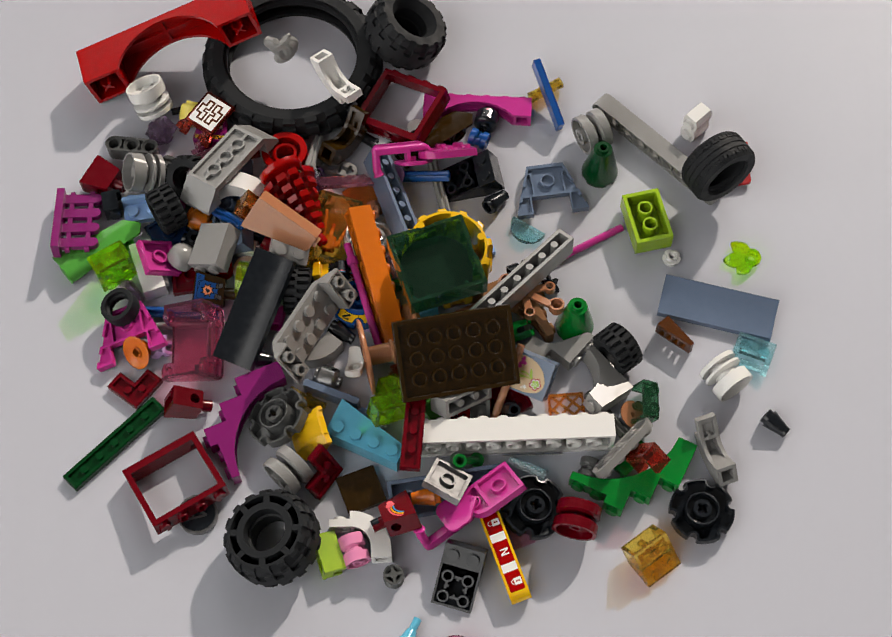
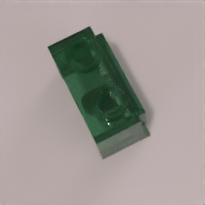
[631,379,660,424]

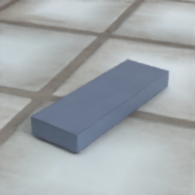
[302,379,361,409]

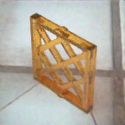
[548,392,585,416]

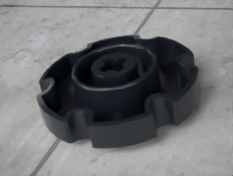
[501,475,563,540]
[668,479,735,544]

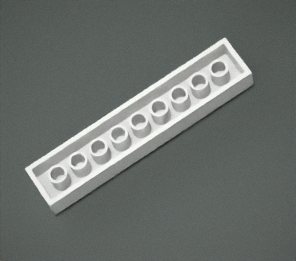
[422,412,616,457]

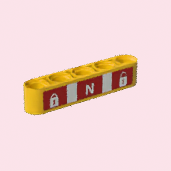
[479,510,532,605]

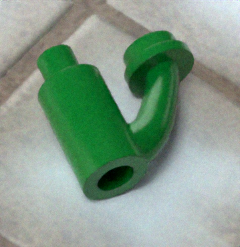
[450,452,484,468]

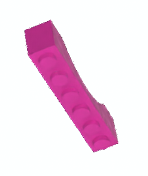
[423,93,532,126]

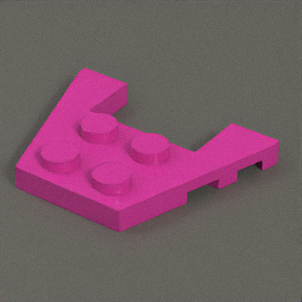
[97,300,168,372]

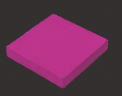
[135,240,182,276]

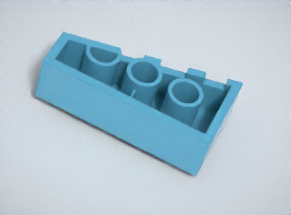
[327,399,402,472]

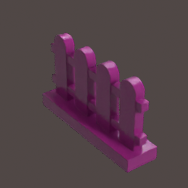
[50,188,102,258]

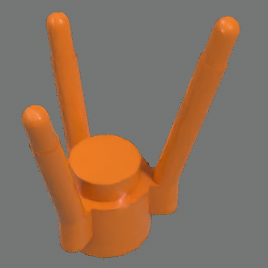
[319,209,349,253]

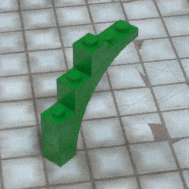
[568,437,698,517]

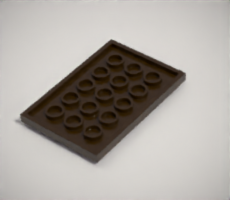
[391,304,520,403]

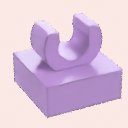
[151,334,173,360]

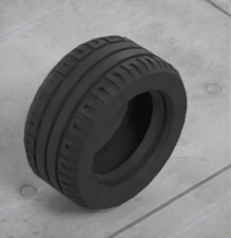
[681,131,755,201]

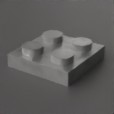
[421,456,473,506]

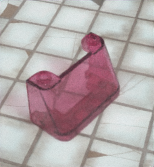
[161,298,224,382]

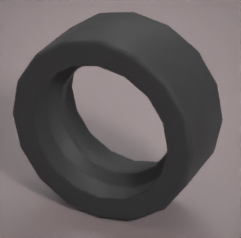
[100,288,140,327]

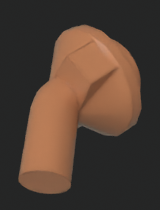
[366,200,383,218]

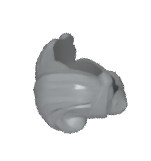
[263,33,299,63]

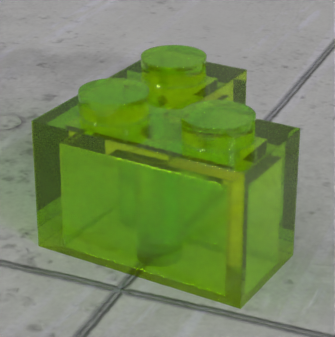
[366,373,406,427]

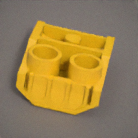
[292,406,332,461]

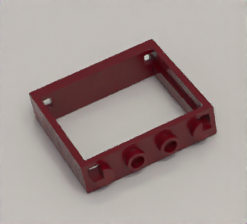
[361,68,450,143]
[122,431,230,535]

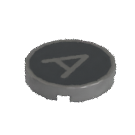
[180,495,218,535]

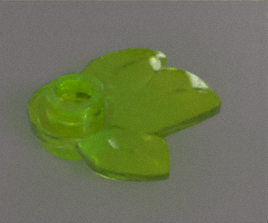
[723,241,761,275]

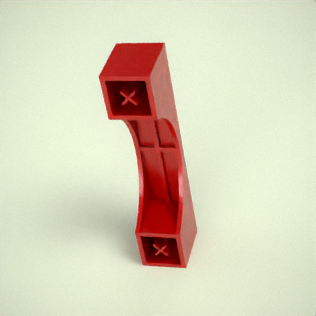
[76,0,262,103]

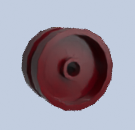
[552,497,602,541]

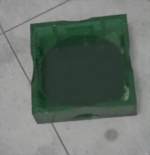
[386,214,488,314]

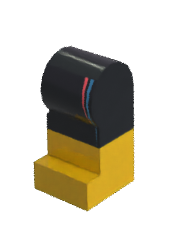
[312,260,350,281]

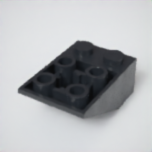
[443,149,505,202]
[431,538,489,614]

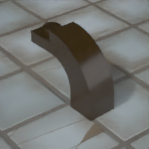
[317,105,369,166]

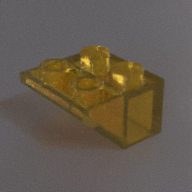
[621,524,681,587]

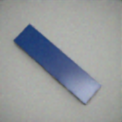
[532,58,565,131]

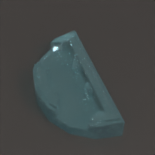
[511,216,545,244]

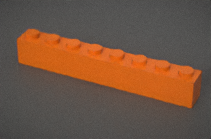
[345,204,405,343]

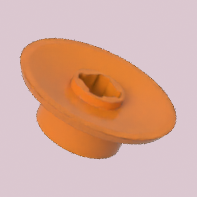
[123,336,151,369]

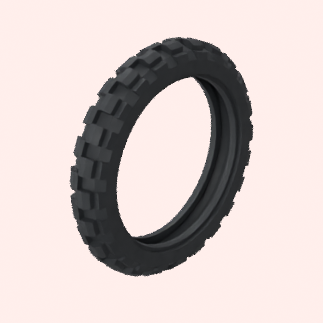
[202,0,383,140]

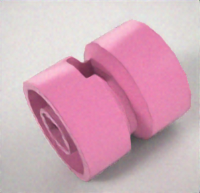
[338,531,371,569]

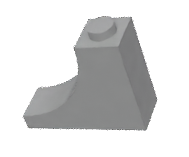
[582,346,634,414]

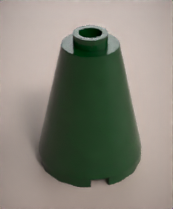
[582,141,618,188]

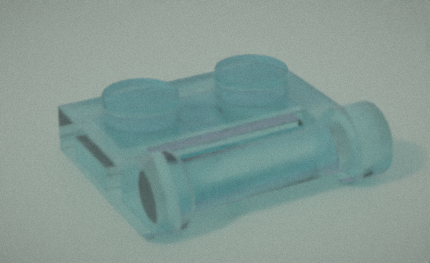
[733,332,777,377]

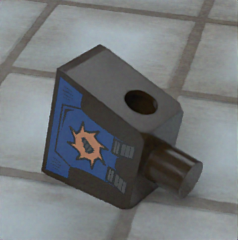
[191,271,237,309]

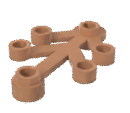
[497,273,565,320]

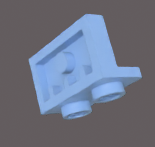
[121,194,155,223]

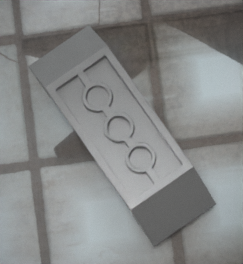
[180,125,279,215]
[272,268,359,384]

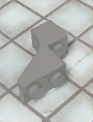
[524,332,594,371]

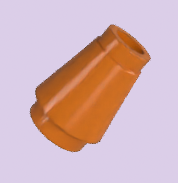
[411,488,441,506]

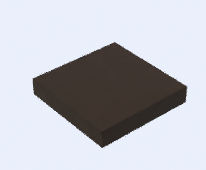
[335,465,387,517]

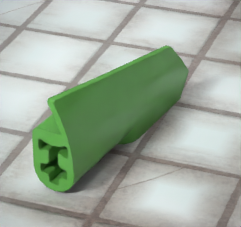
[53,220,141,284]

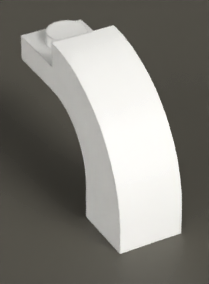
[310,49,363,104]
[218,171,264,204]
[329,511,392,563]

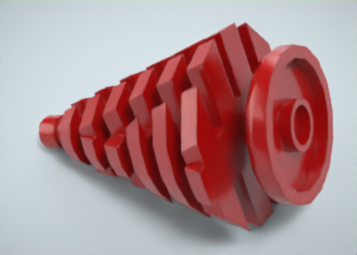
[259,155,328,247]

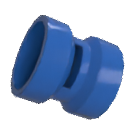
[467,128,491,150]

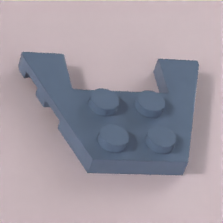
[517,162,589,220]

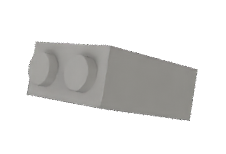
[188,223,241,274]

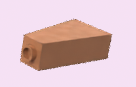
[241,190,322,252]

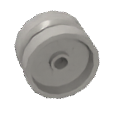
[571,108,613,155]
[263,444,314,494]

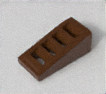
[655,316,694,353]

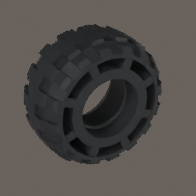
[364,0,447,71]
[223,489,321,587]

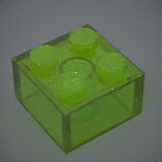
[86,240,137,292]

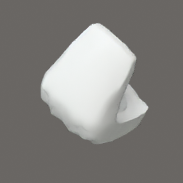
[345,346,365,378]

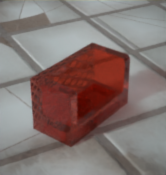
[625,442,671,473]

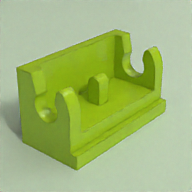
[315,530,347,580]

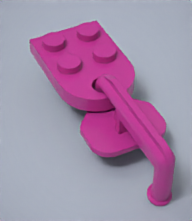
[372,141,477,178]
[413,461,527,550]

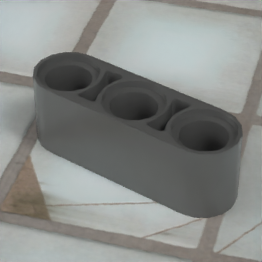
[105,136,161,160]

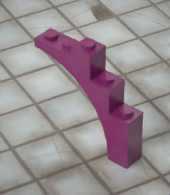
[203,361,287,485]

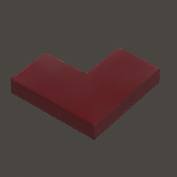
[107,369,163,410]
[305,444,343,500]

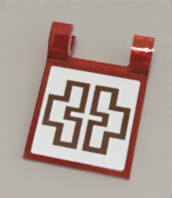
[176,92,235,148]

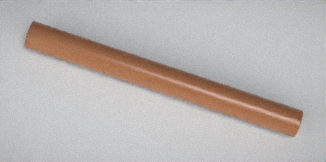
[490,343,525,418]

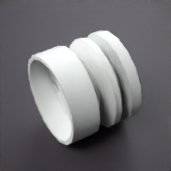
[126,74,173,121]
[699,350,753,402]

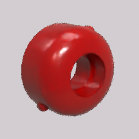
[262,132,308,172]

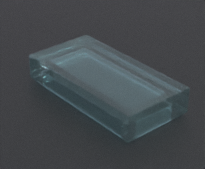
[507,456,549,479]

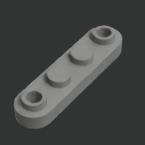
[592,418,653,479]

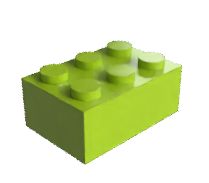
[620,188,674,254]

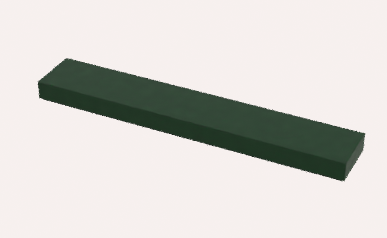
[62,397,164,492]

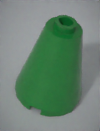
[556,298,594,340]

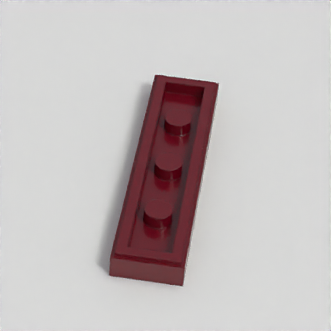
[399,399,427,472]

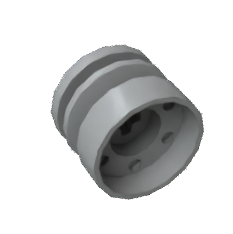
[122,152,166,192]

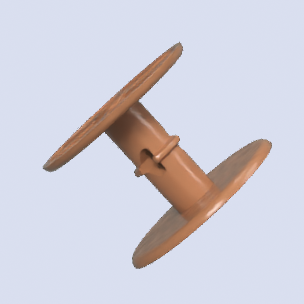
[356,307,417,396]

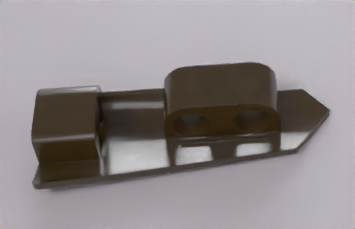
[389,111,473,169]

